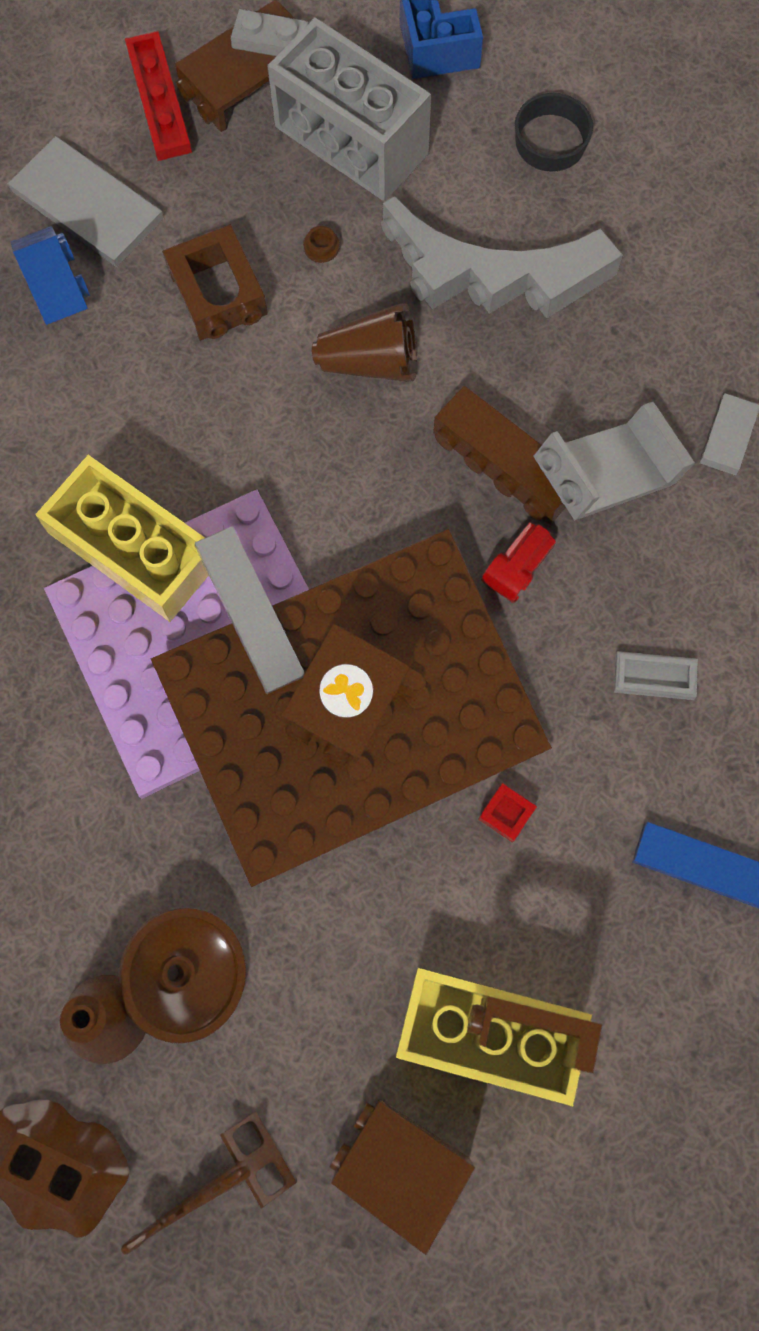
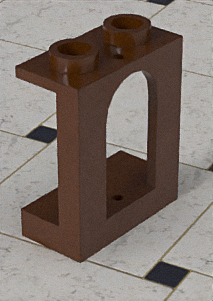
[162,224,268,341]
[467,997,602,1074]

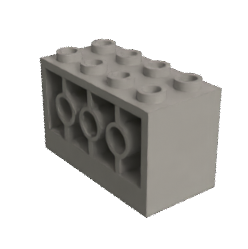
[268,17,431,202]

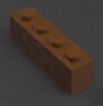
[433,385,566,525]

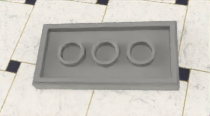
[8,136,164,267]

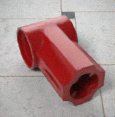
[481,523,556,604]

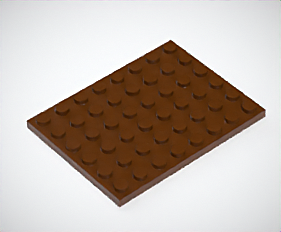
[150,529,552,887]

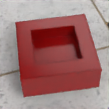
[478,783,537,843]

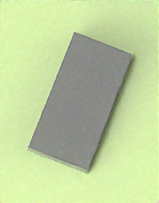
[700,393,759,475]
[614,651,698,700]

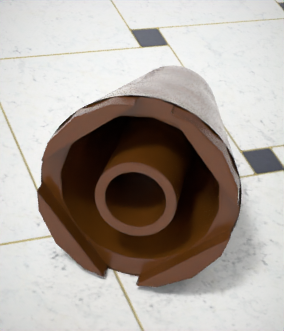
[312,303,417,382]
[60,975,145,1064]

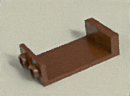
[175,0,295,132]

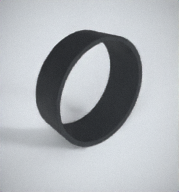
[515,93,593,172]

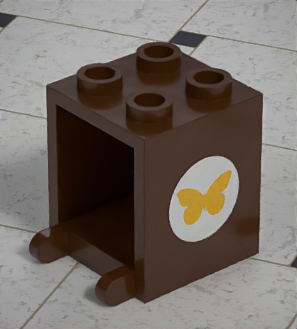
[281,623,426,766]

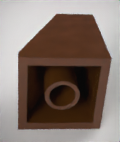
[330,1099,475,1255]

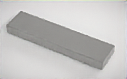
[195,526,305,694]

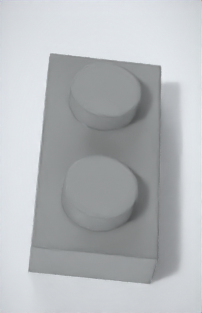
[231,9,308,56]

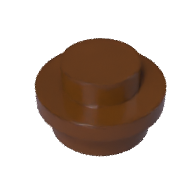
[303,226,340,263]

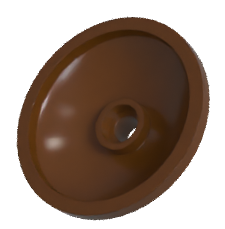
[118,908,246,1043]

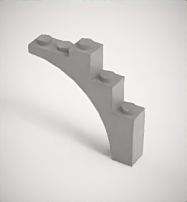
[381,196,623,318]

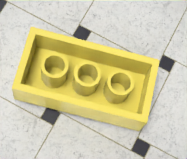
[35,455,209,622]
[396,968,592,1106]

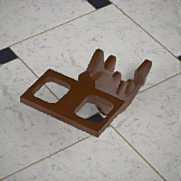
[121,1111,297,1255]

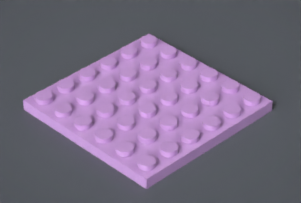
[44,489,309,799]

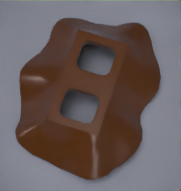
[0,1100,129,1238]

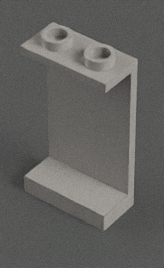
[533,402,695,521]

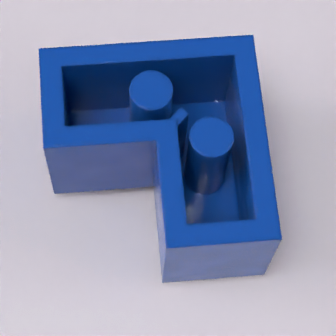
[399,0,483,79]
[11,226,90,325]

